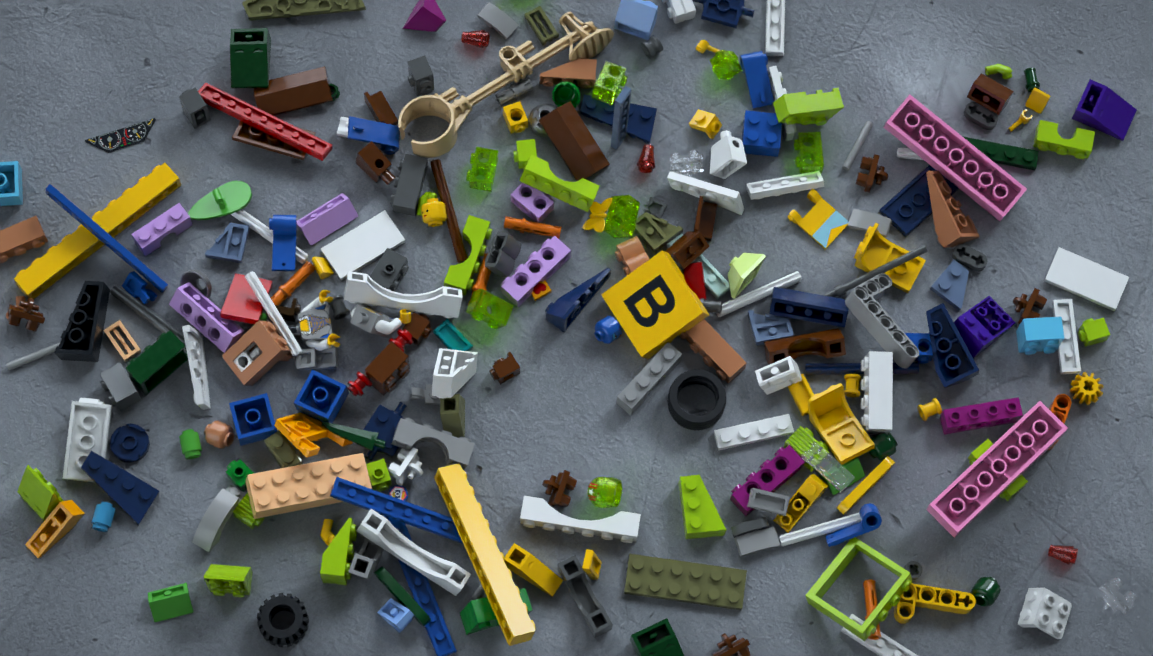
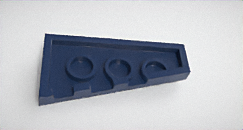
[580,94,657,145]
[81,450,159,525]

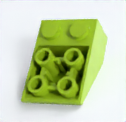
[17,465,64,521]
[320,518,357,585]
[204,564,253,597]

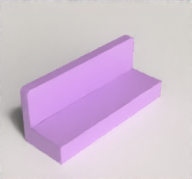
[297,193,358,245]

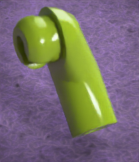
[417,191,437,216]

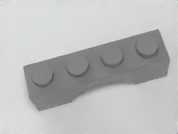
[616,342,682,416]
[391,418,475,469]

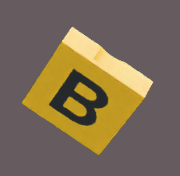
[601,250,709,359]

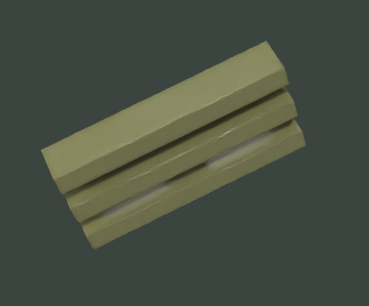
[524,6,559,45]

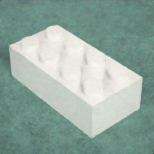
[860,351,893,434]

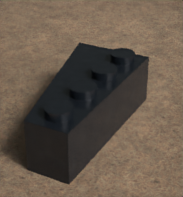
[54,281,110,362]

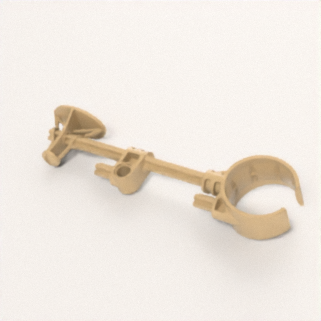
[398,12,614,158]

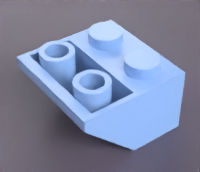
[614,0,658,40]

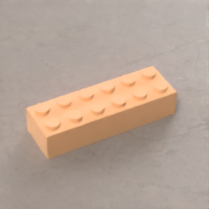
[246,453,372,519]

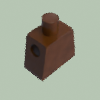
[356,141,396,185]

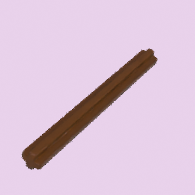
[431,159,467,263]

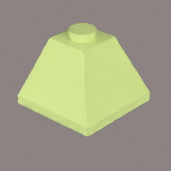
[728,253,766,299]

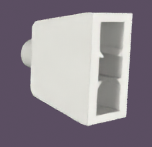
[710,131,747,179]

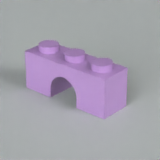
[132,203,192,256]

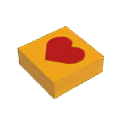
[531,280,552,301]

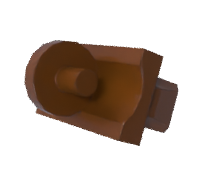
[856,154,888,193]
[1013,288,1047,324]
[8,297,45,332]
[542,470,577,507]
[712,633,751,656]

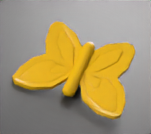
[582,198,612,233]

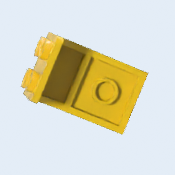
[854,223,926,293]
[808,383,875,465]

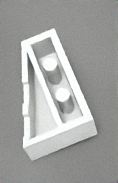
[432,348,478,399]

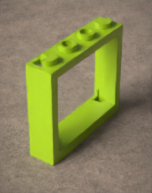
[805,537,912,641]

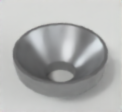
[528,104,556,137]
[180,269,212,299]

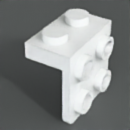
[1018,588,1072,639]

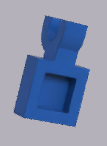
[122,271,157,304]

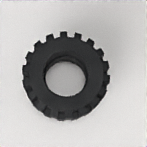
[257,593,309,647]

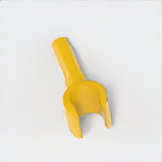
[696,40,723,55]
[1008,110,1033,132]

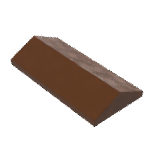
[254,66,333,116]
[539,102,610,181]
[232,121,316,160]

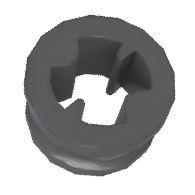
[904,561,922,580]

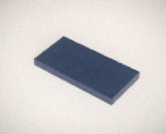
[879,165,959,237]

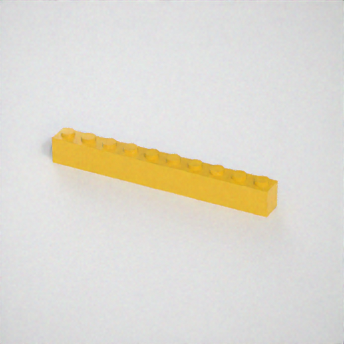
[14,163,181,299]
[434,463,536,646]

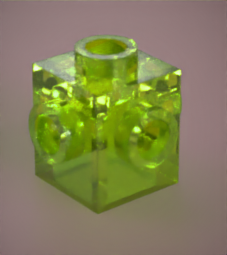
[710,50,742,80]

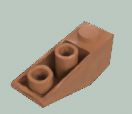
[540,58,597,89]

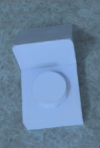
[377,598,414,633]

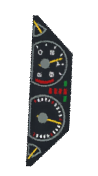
[85,118,156,153]

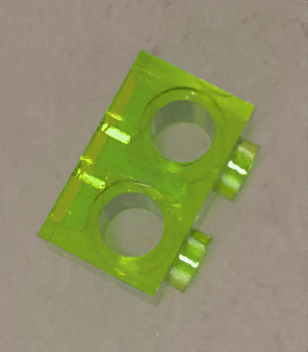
[592,61,628,105]
[794,131,824,174]
[466,147,499,192]
[604,195,640,238]

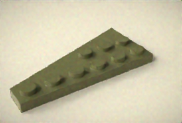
[242,0,366,21]

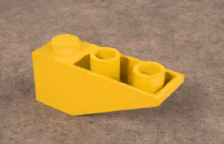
[773,474,829,533]
[504,543,563,597]

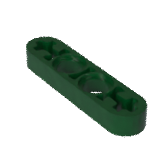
[374,566,431,627]

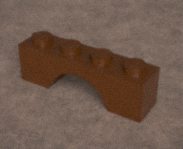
[764,328,846,365]

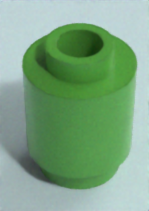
[179,429,202,459]

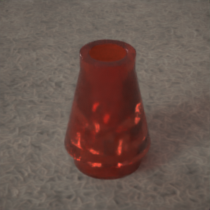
[461,30,490,48]
[637,144,655,173]
[1048,544,1078,565]

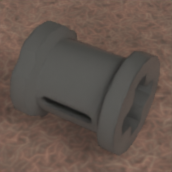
[327,295,350,320]

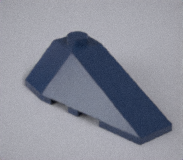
[545,268,611,332]
[926,303,979,388]

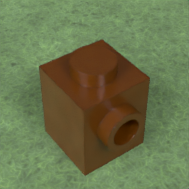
[402,312,432,346]

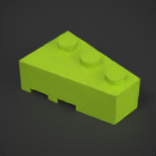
[773,87,844,126]
[679,475,726,539]

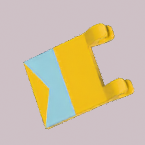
[788,189,849,249]

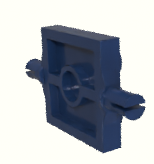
[693,0,755,28]
[363,402,407,461]

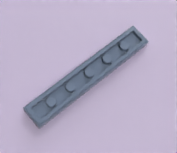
[611,86,631,149]

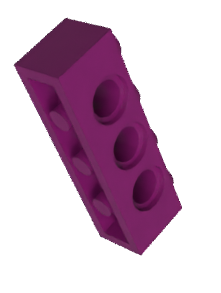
[940,397,1023,435]
[730,445,805,516]

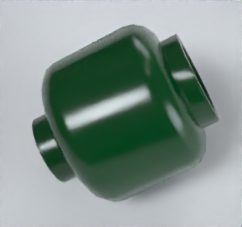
[868,432,898,461]
[971,577,1001,606]

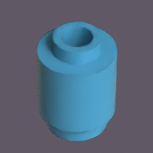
[91,502,116,532]

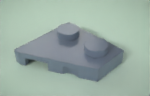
[205,223,250,263]
[930,260,969,311]
[748,310,794,346]

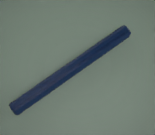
[805,362,919,375]

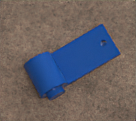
[739,51,774,109]
[348,116,400,155]
[269,215,297,271]
[825,503,882,547]

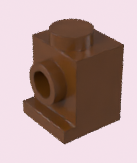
[489,352,520,385]

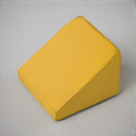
[1025,88,1050,114]
[312,256,334,280]

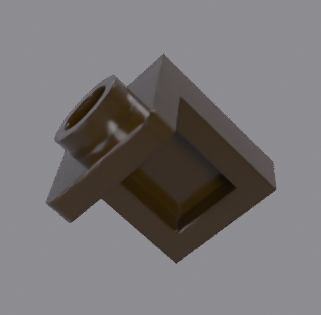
[275,298,301,322]

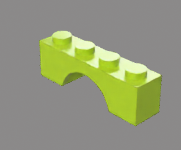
[519,154,599,212]
[444,215,493,296]

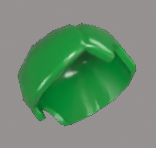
[552,81,580,108]

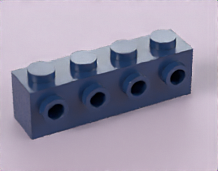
[769,287,849,328]

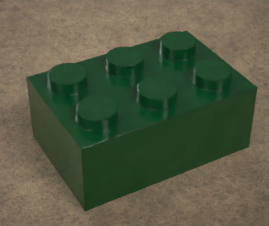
[126,330,188,396]

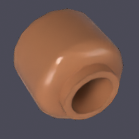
[204,420,235,449]

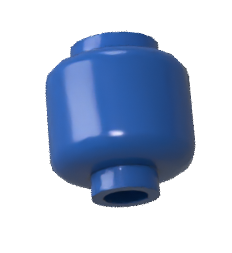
[594,316,623,344]

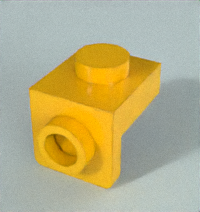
[689,109,722,139]

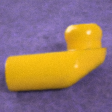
[320,519,335,546]

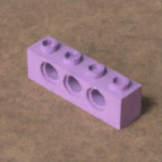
[501,236,571,308]
[169,282,245,353]

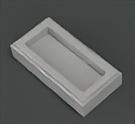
[747,488,790,516]

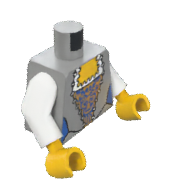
[288,290,340,351]
[351,303,411,338]

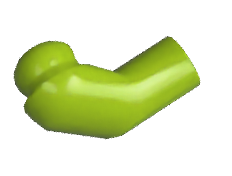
[985,64,1012,79]

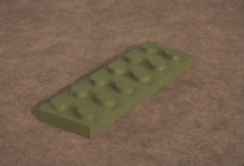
[624,554,747,610]

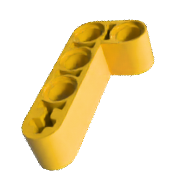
[894,583,976,624]

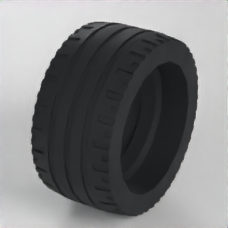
[667,369,726,431]

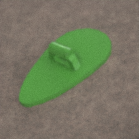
[188,180,252,220]

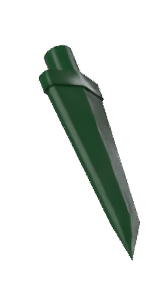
[322,421,386,451]

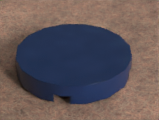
[110,423,150,463]

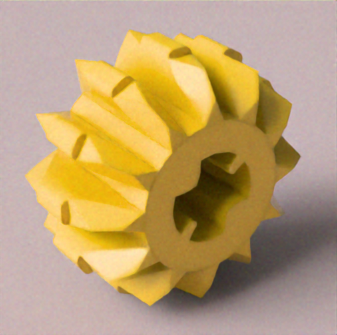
[1070,372,1103,405]

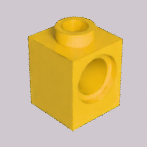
[503,101,528,133]

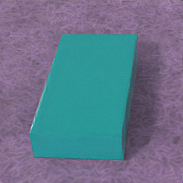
[433,319,473,351]

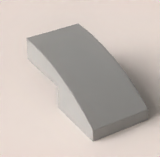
[477,2,519,39]
[848,209,892,237]
[296,348,338,370]
[734,527,780,557]

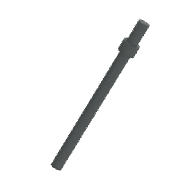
[823,245,928,297]

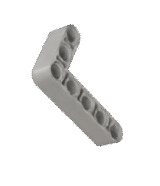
[845,273,919,369]

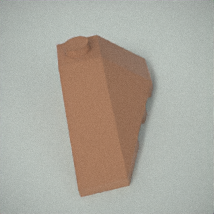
[926,171,980,248]

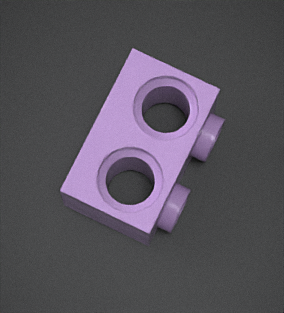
[511,183,554,223]

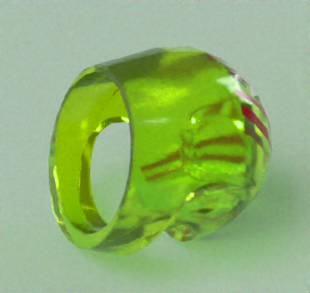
[587,477,622,508]

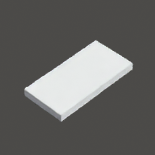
[321,210,405,281]
[1044,247,1129,311]
[62,401,112,482]

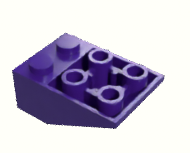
[1072,79,1137,141]
[954,296,1015,358]

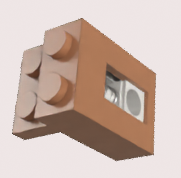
[222,320,293,386]

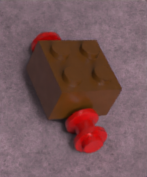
[347,329,413,396]

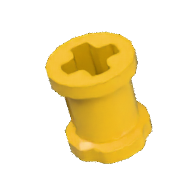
[844,374,861,397]
[917,398,942,421]

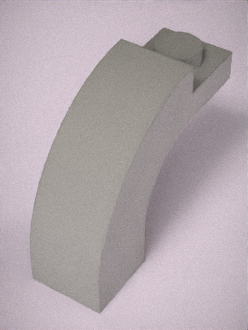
[192,485,246,552]
[348,538,384,579]

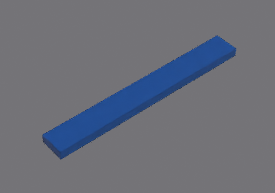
[46,184,168,292]
[330,477,463,544]
[382,515,457,656]

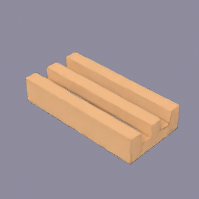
[103,320,141,362]

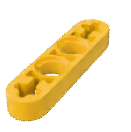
[837,456,895,515]

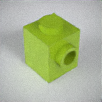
[513,139,537,169]
[1078,317,1111,347]
[366,458,392,491]

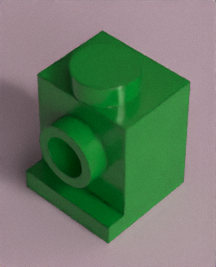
[226,459,254,492]

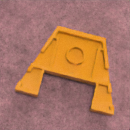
[274,412,353,458]

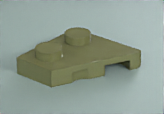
[631,212,683,253]

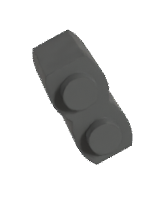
[485,232,521,277]

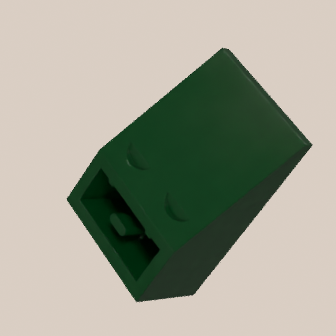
[230,28,271,88]
[630,618,684,656]

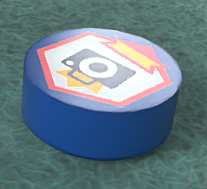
[388,485,408,501]

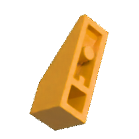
[25,500,85,558]

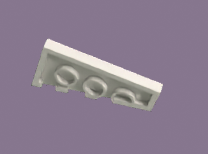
[667,171,744,215]
[182,325,211,410]

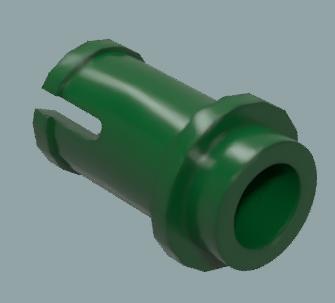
[1024,68,1040,92]

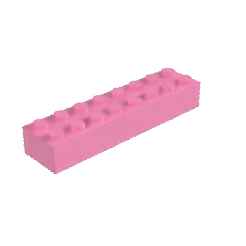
[883,94,1027,221]
[926,401,1068,538]

